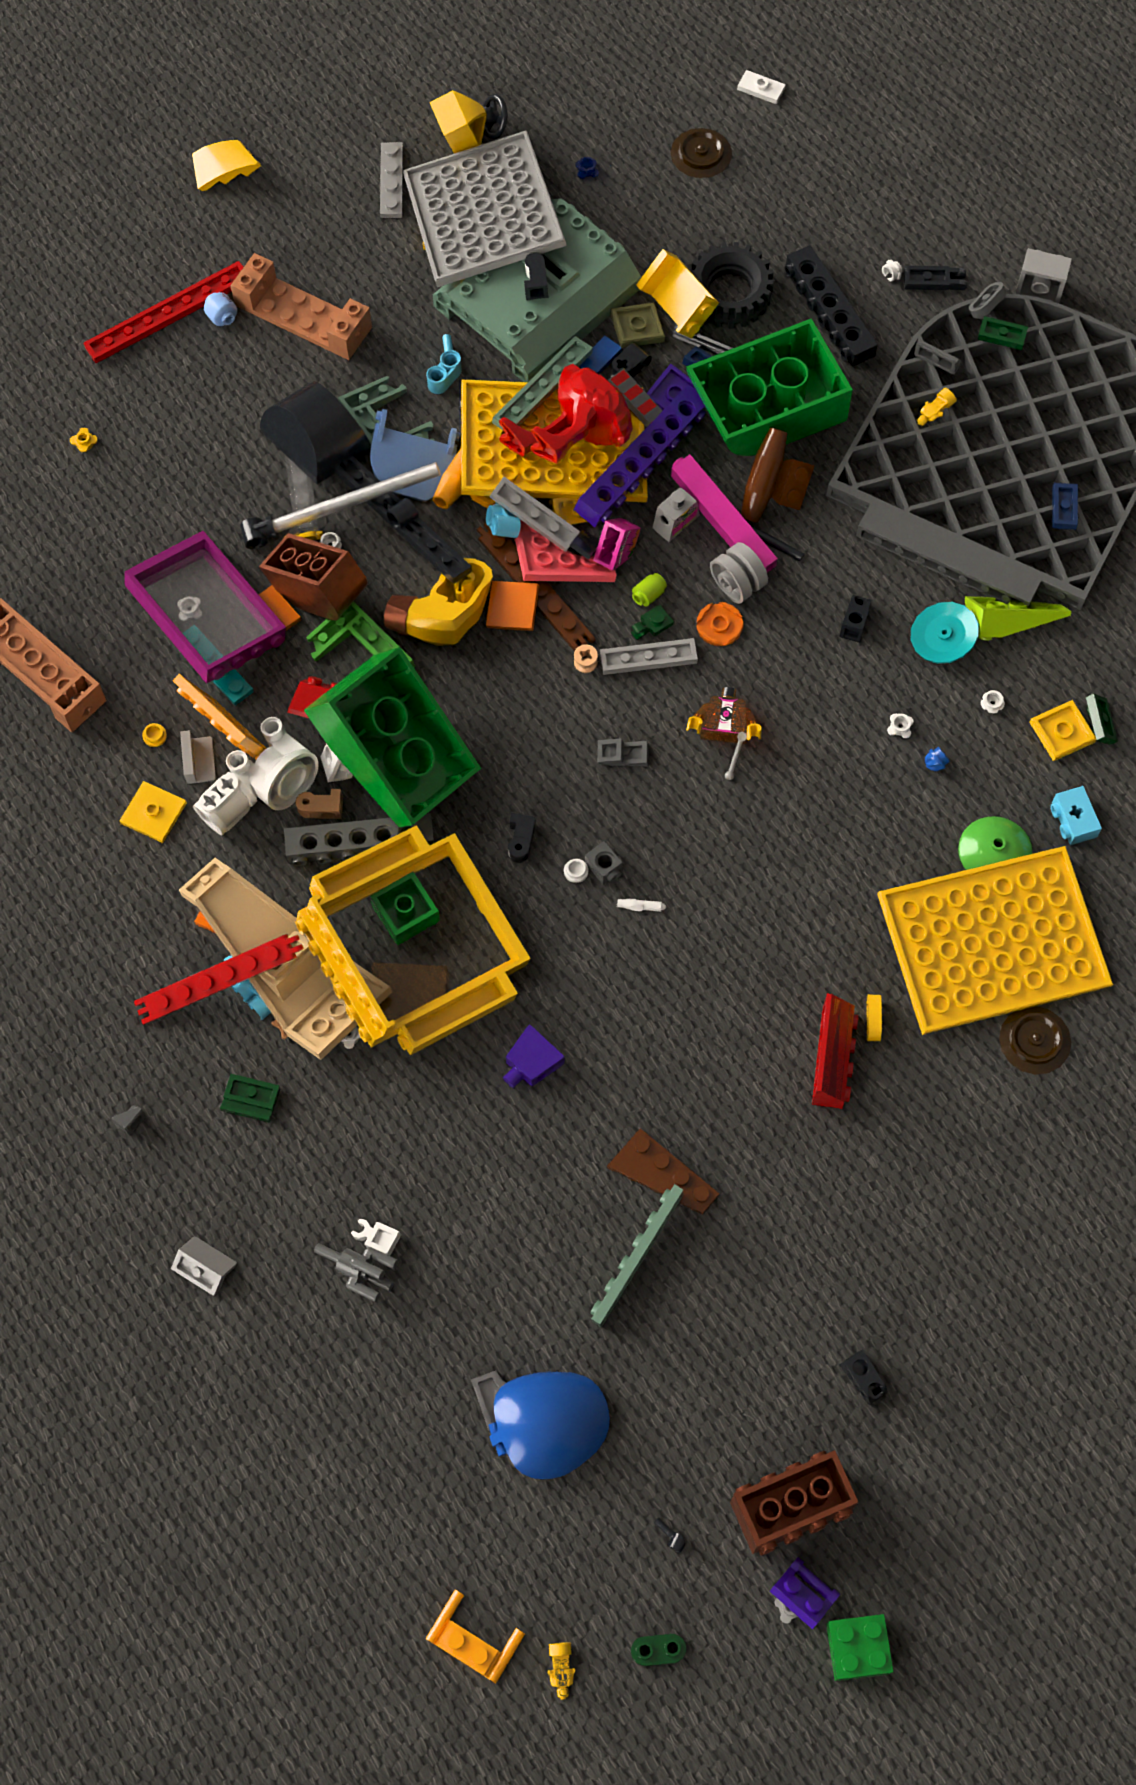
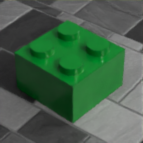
[370,872,440,946]
[826,1614,893,1681]

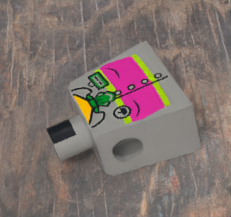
[652,488,700,542]

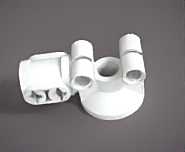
[193,717,318,836]

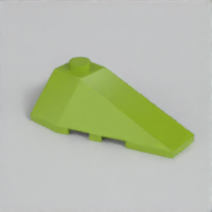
[965,596,1071,641]

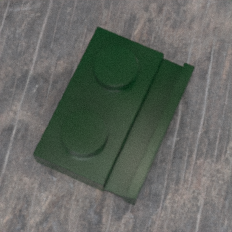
[220,1074,281,1123]

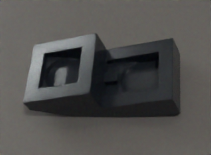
[569,529,599,559]

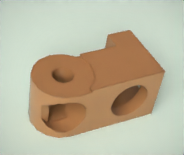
[295,789,343,819]

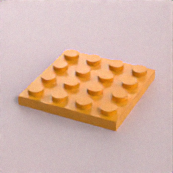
[173,674,267,760]

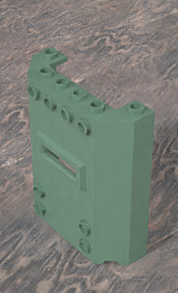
[433,198,641,382]

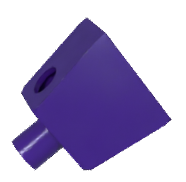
[503,1025,565,1088]

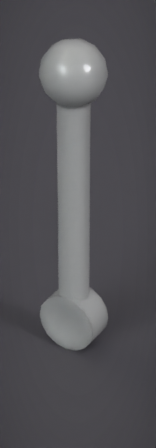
[725,732,747,780]

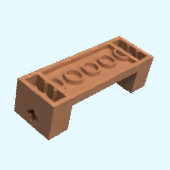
[230,253,372,360]
[0,598,107,732]

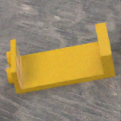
[636,249,719,339]

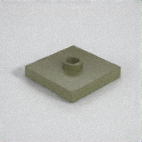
[610,303,665,348]

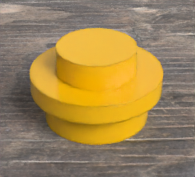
[142,723,167,747]

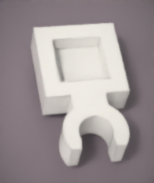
[351,1219,401,1256]

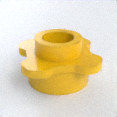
[70,428,98,452]

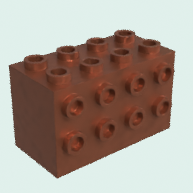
[730,1450,858,1556]

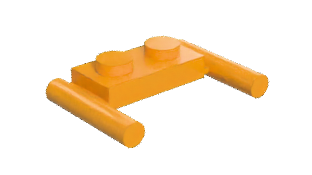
[426,1590,525,1684]

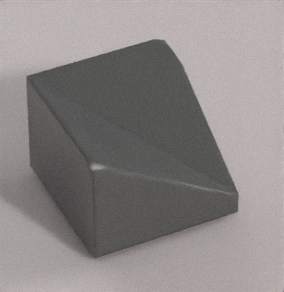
[111,1105,146,1135]

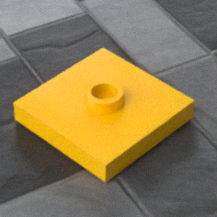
[1030,700,1096,762]
[120,781,187,843]

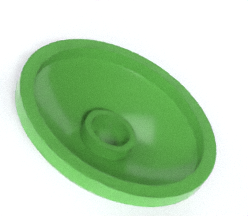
[958,816,1032,870]

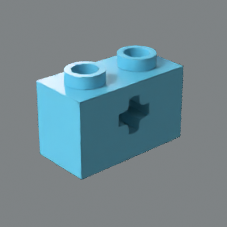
[1051,786,1102,845]

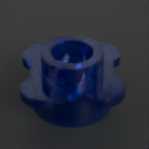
[575,157,599,179]

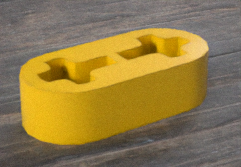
[866,994,882,1041]

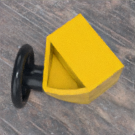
[430,90,508,154]

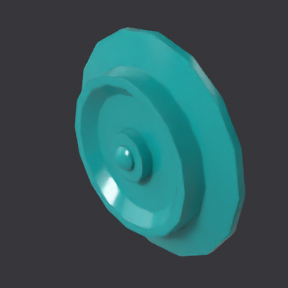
[911,602,979,664]

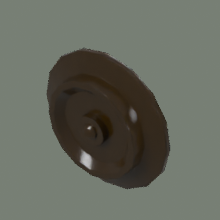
[670,128,732,178]
[999,1006,1072,1075]

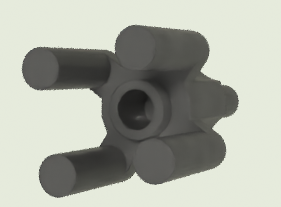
[314,1243,399,1302]

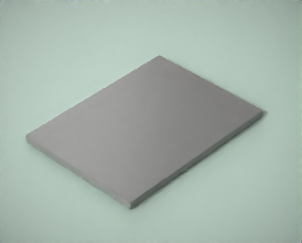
[403,131,567,287]

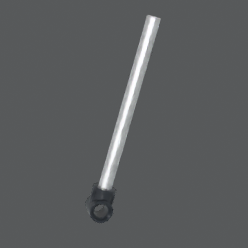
[240,462,441,550]

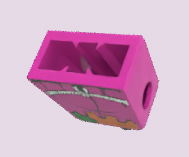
[593,518,640,571]

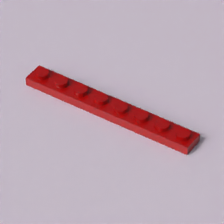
[83,261,244,363]

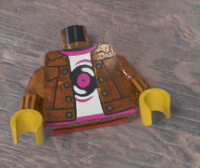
[686,687,762,744]

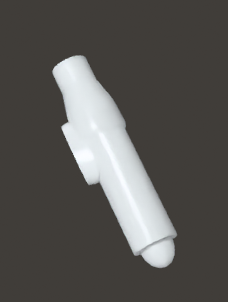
[617,899,666,912]

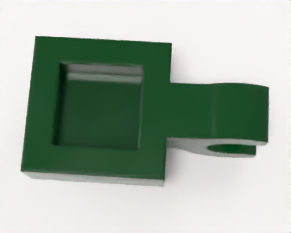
[631,605,674,640]

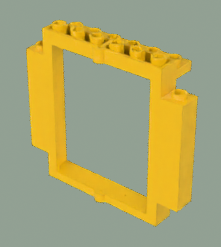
[295,825,531,1055]

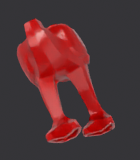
[499,363,633,464]

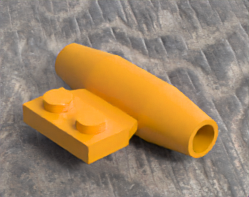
[433,448,496,509]

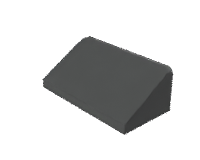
[914,339,962,374]

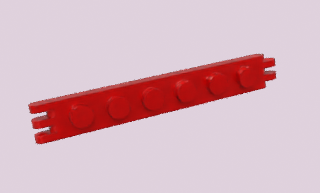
[134,934,304,1025]

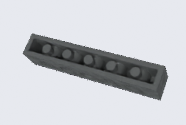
[284,813,434,866]

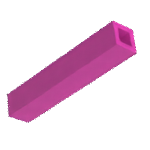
[671,454,778,573]

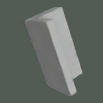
[180,730,216,784]
[171,1237,237,1296]

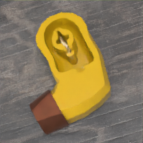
[384,558,493,646]

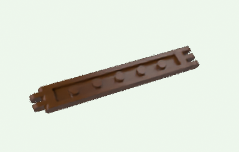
[476,523,596,652]

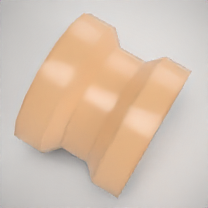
[574,644,598,673]

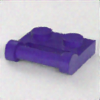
[770,1557,840,1630]

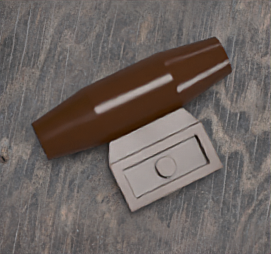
[741,427,814,523]

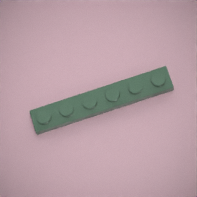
[492,336,593,431]
[590,1184,684,1327]

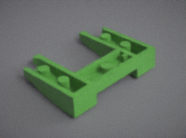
[306,601,415,667]

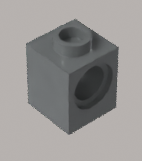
[585,841,622,884]

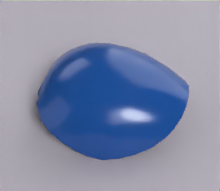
[488,1372,610,1479]

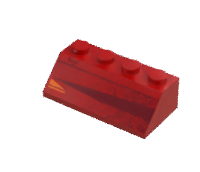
[812,993,858,1109]

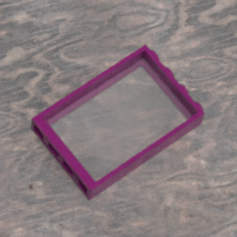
[125,531,286,684]

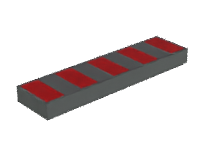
[608,368,684,440]

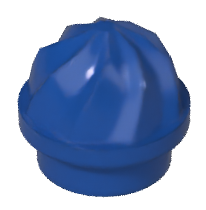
[925,746,950,771]

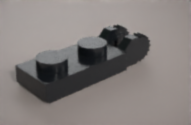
[904,266,967,290]

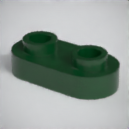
[631,1634,686,1666]

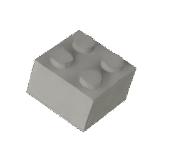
[1015,248,1072,303]

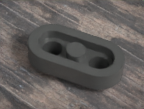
[969,282,1007,319]

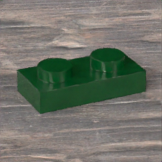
[978,316,1028,350]
[1086,694,1118,745]

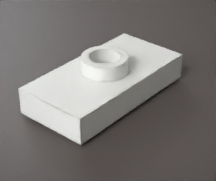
[737,70,786,104]

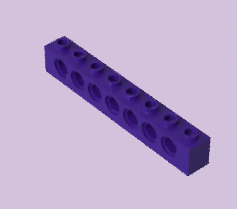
[573,385,707,527]

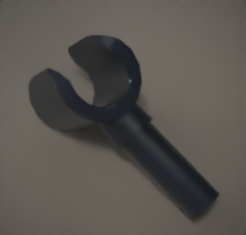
[654,1518,686,1553]

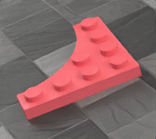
[515,516,617,582]

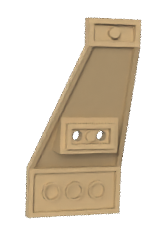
[179,858,392,1060]

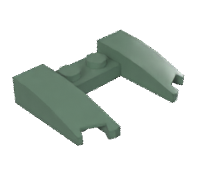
[338,376,435,444]

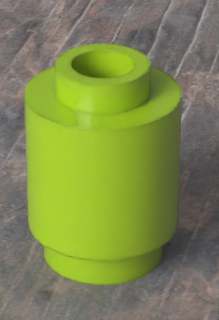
[632,573,667,607]

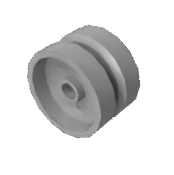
[710,542,768,604]

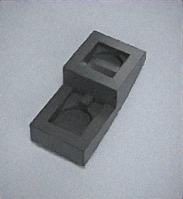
[597,738,649,767]

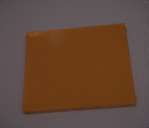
[371,963,448,1022]

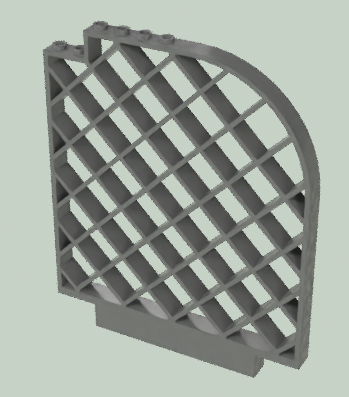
[826,294,1136,610]

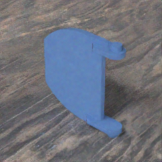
[370,409,460,502]

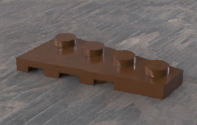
[607,1128,719,1215]

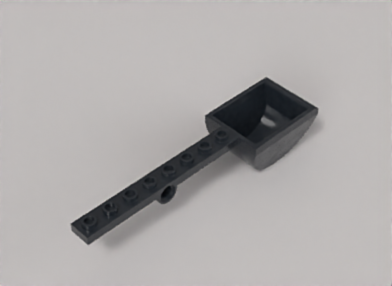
[260,381,472,584]

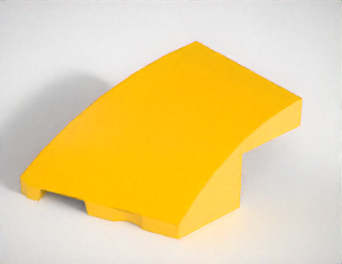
[192,140,261,191]

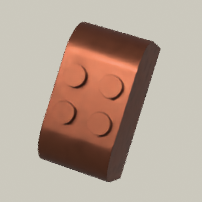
[259,533,368,621]

